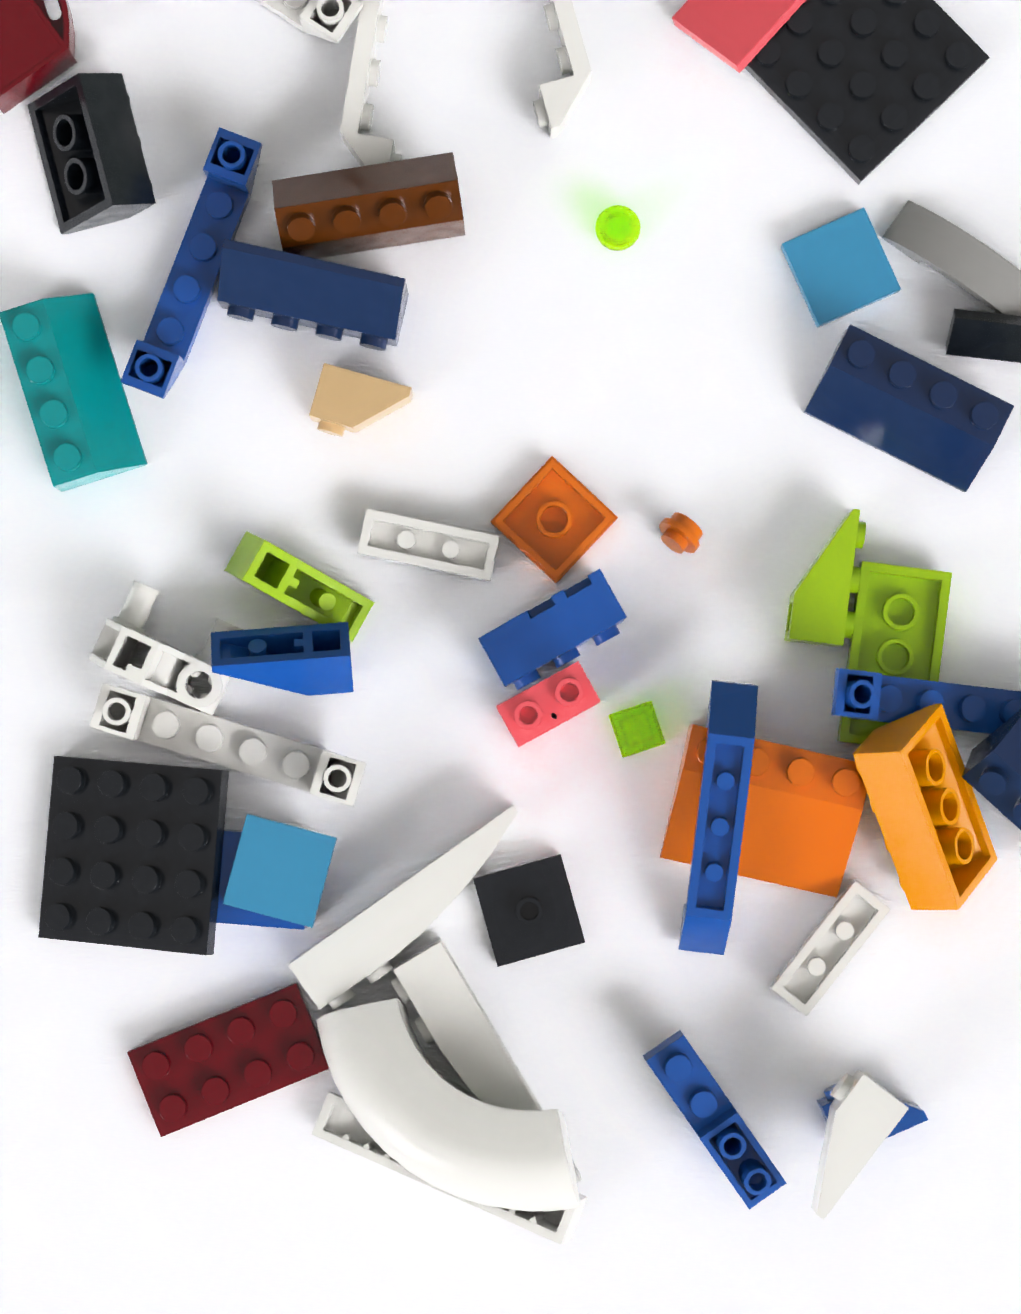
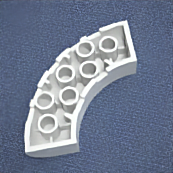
[316,998,581,1211]

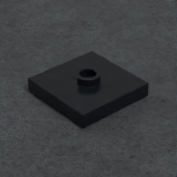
[473,854,585,967]

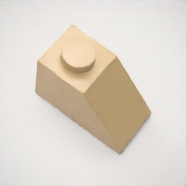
[309,363,413,437]

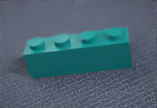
[0,293,148,492]

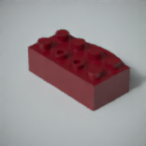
[0,0,77,114]

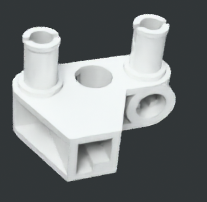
[89,580,243,716]

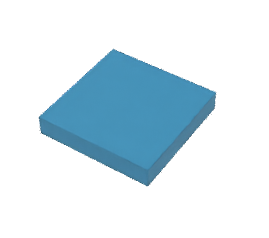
[780,208,901,328]
[223,814,337,928]

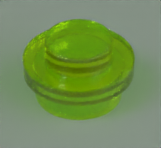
[595,205,640,251]

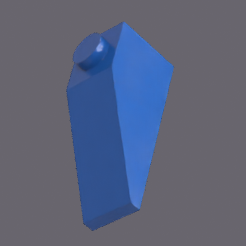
[211,622,354,696]

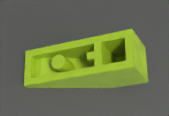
[224,531,375,642]

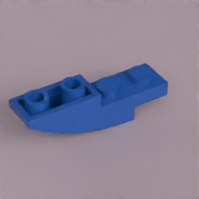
[643,1030,787,1210]

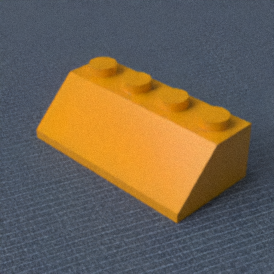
[853,703,998,910]

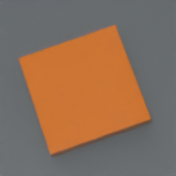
[490,456,618,584]

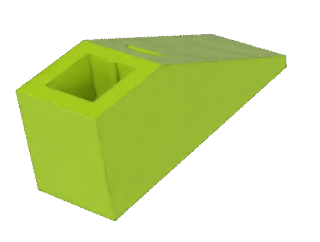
[784,509,866,647]

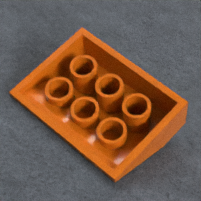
[660,724,867,898]

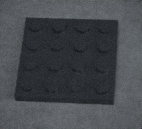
[745,0,990,185]
[38,756,229,955]

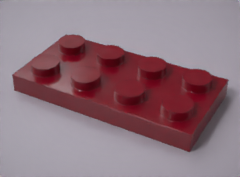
[127,982,329,1137]

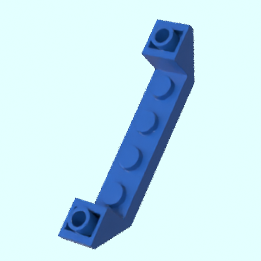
[120,127,263,399]
[831,668,1021,734]
[678,680,758,955]

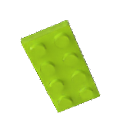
[837,561,952,744]

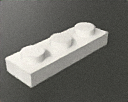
[357,508,500,582]
[769,880,891,1017]

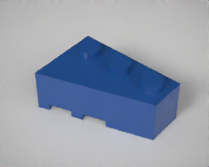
[478,569,627,691]

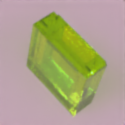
[608,701,666,758]

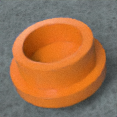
[659,512,703,554]

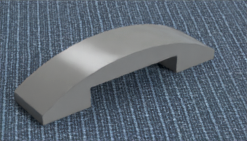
[882,200,1021,316]

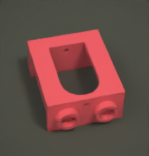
[496,661,601,748]

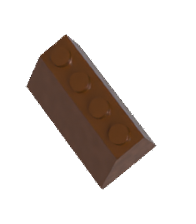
[272,152,465,259]

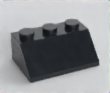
[27,73,156,234]

